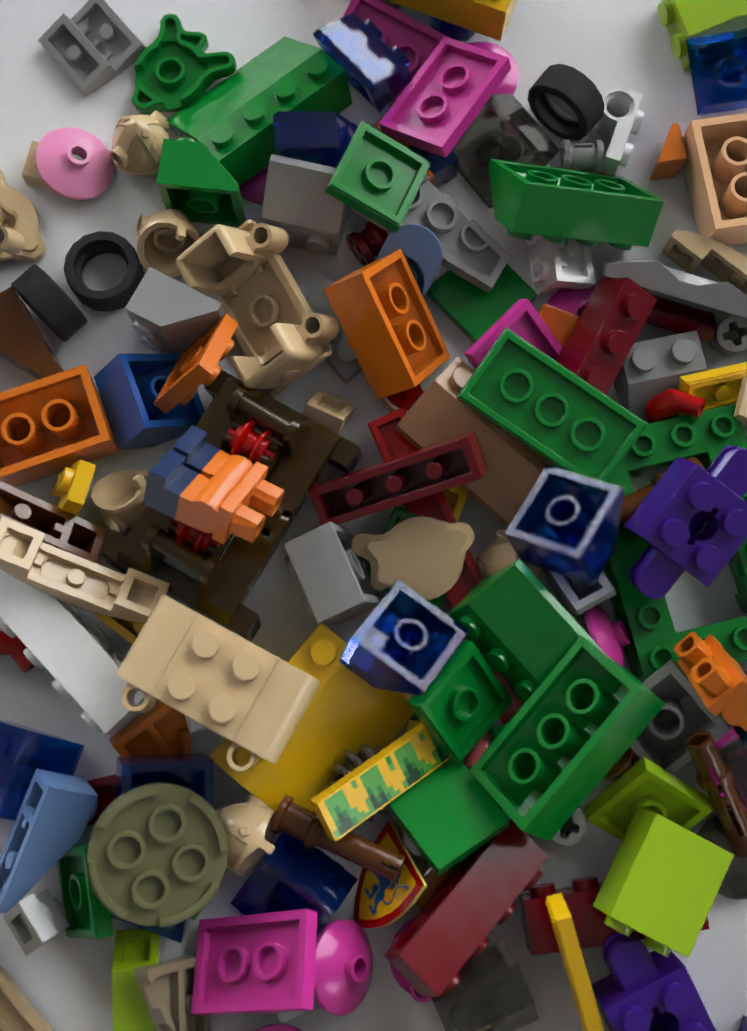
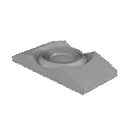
[599,259,747,318]

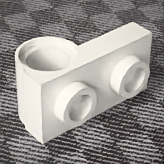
[594,89,645,175]

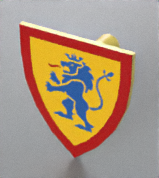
[354,821,427,929]

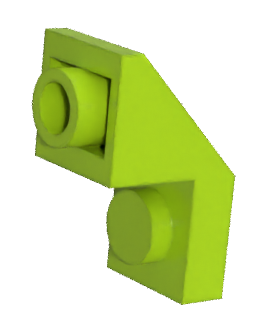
[112,928,162,1031]

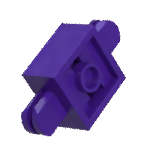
[624,445,747,599]
[591,932,716,1031]

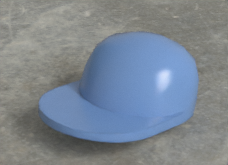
[375,224,443,298]

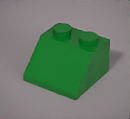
[156,137,247,227]

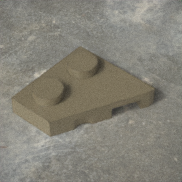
[134,953,211,1031]

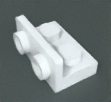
[525,235,596,296]

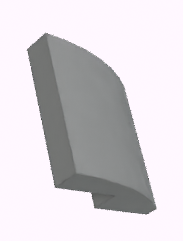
[38,0,146,95]

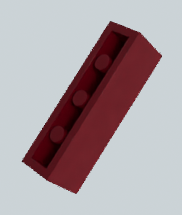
[556,277,657,395]
[308,431,488,526]
[384,819,549,997]
[519,876,710,956]

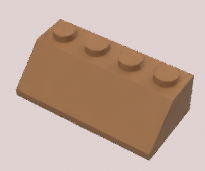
[394,356,572,534]

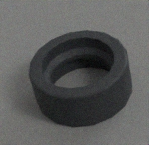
[528,64,605,141]
[64,231,144,312]
[11,264,88,342]

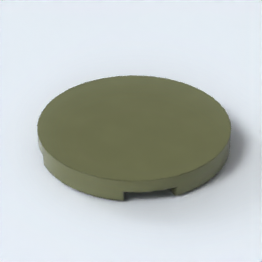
[87,783,229,928]

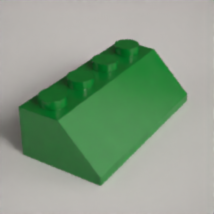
[488,159,664,250]
[447,559,604,703]
[469,635,665,841]

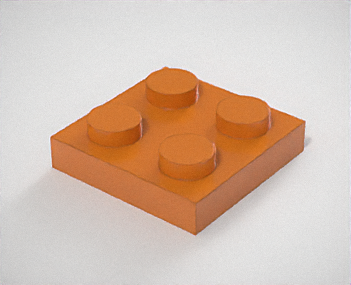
[153,313,239,414]

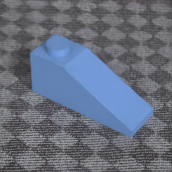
[0,769,98,914]

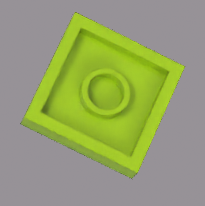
[584,757,713,841]

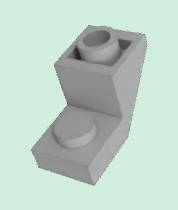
[2,889,70,956]

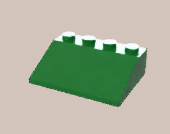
[167,36,353,186]

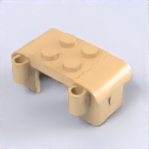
[176,219,339,398]
[115,594,321,771]

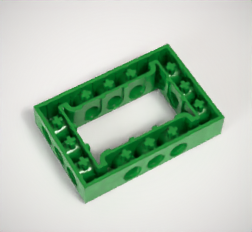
[576,404,747,682]

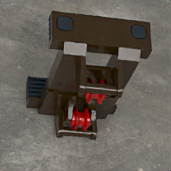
[100,369,362,642]

